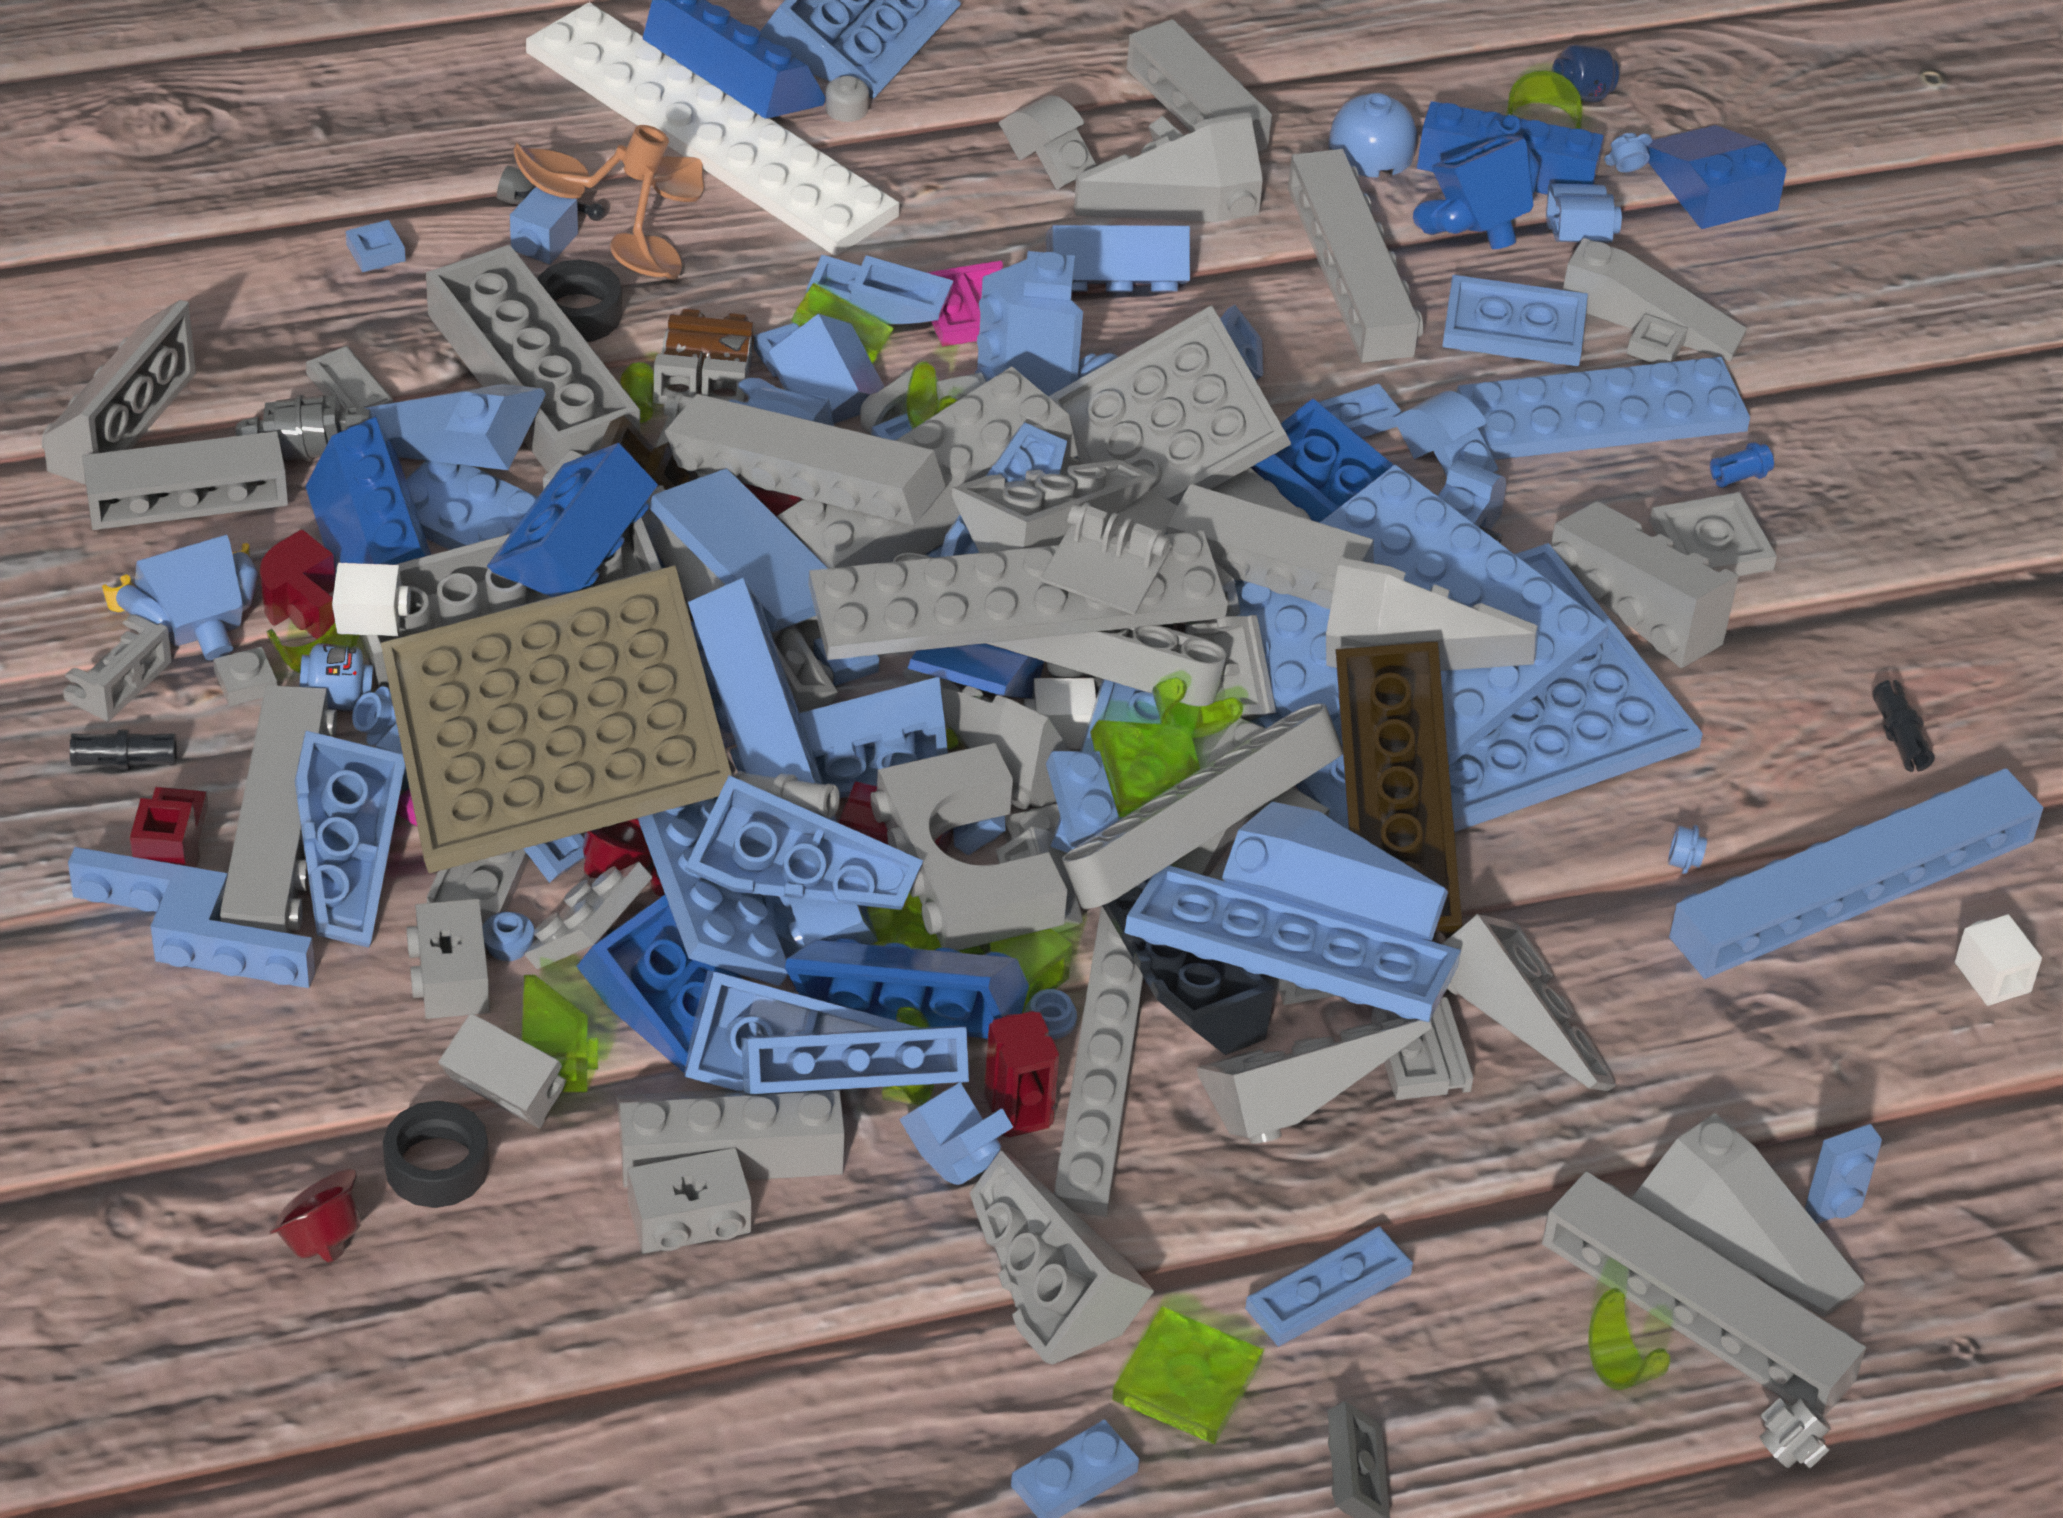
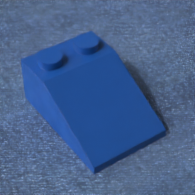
[1647,125,1787,229]
[1250,399,1394,523]
[908,643,1045,699]
[576,895,742,1073]

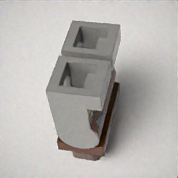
[654,309,753,404]

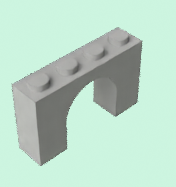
[871,743,1067,950]

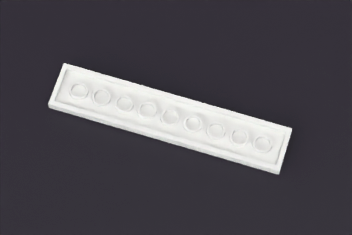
[526,2,899,256]

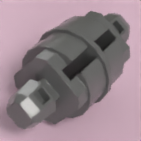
[235,395,372,461]

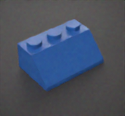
[487,443,658,597]

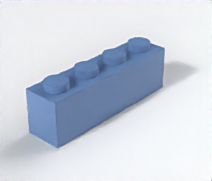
[741,1025,969,1094]

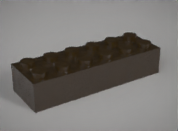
[1335,641,1462,944]

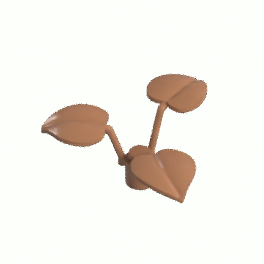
[514,125,704,280]

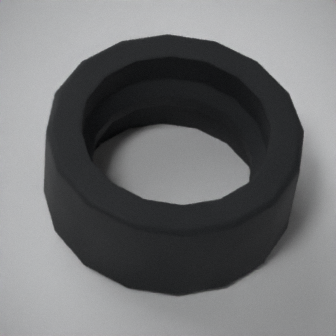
[537,259,622,342]
[383,1101,490,1208]

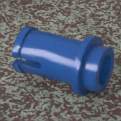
[1710,442,1774,488]

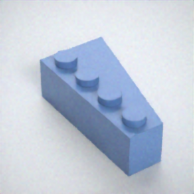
[799,677,948,798]

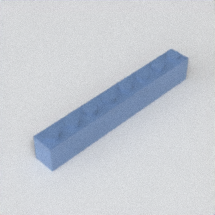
[688,578,878,950]
[1669,768,2044,979]

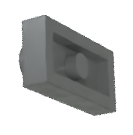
[1328,1401,1390,1518]

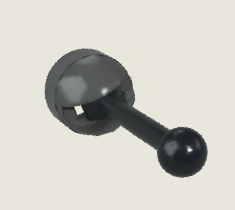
[497,165,605,221]

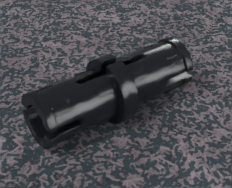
[1872,680,1935,772]
[70,729,177,770]

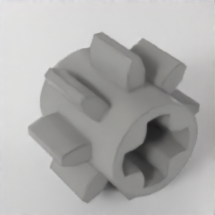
[1759,1397,1831,1468]

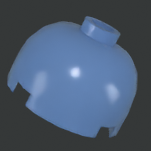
[1328,93,1417,177]

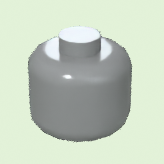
[825,76,869,122]

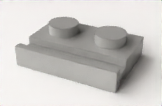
[426,849,530,923]
[1371,997,1473,1100]

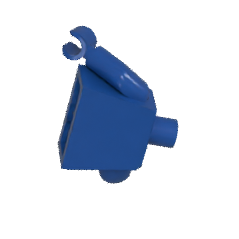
[1413,115,1540,249]

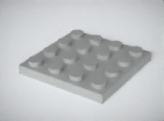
[1048,305,1291,506]

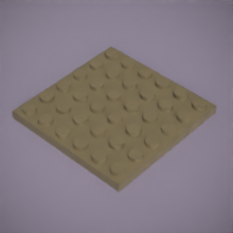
[381,565,732,874]

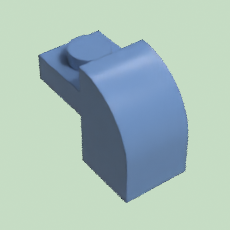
[1393,391,1499,476]
[1438,460,1506,530]
[899,1082,1013,1185]

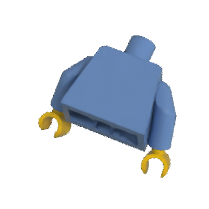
[102,535,258,660]

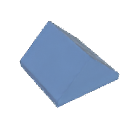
[767,314,885,424]

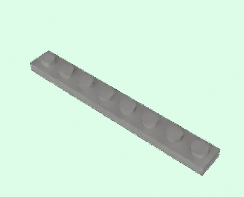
[1054,879,1150,1217]

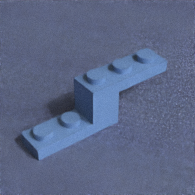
[68,847,315,988]

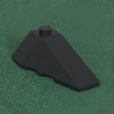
[1102,881,1275,1055]

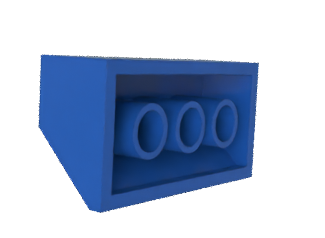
[642,0,826,119]
[1417,101,1605,194]
[305,417,431,580]
[784,938,1029,1039]

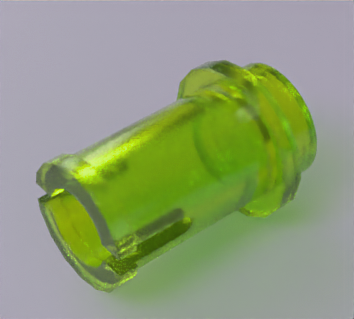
[620,362,654,423]

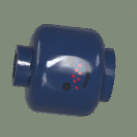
[1551,45,1619,102]

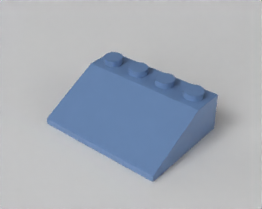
[760,0,961,99]

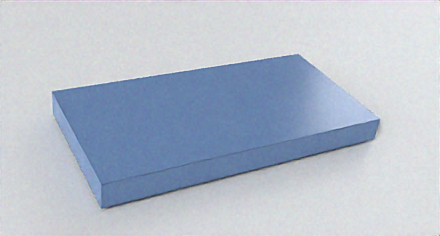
[649,468,828,632]

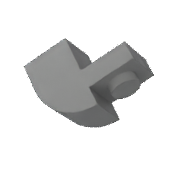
[998,95,1097,190]

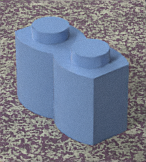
[1546,183,1622,243]

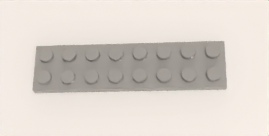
[808,530,1228,660]

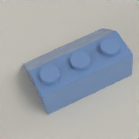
[1046,225,1190,293]
[975,259,1083,396]

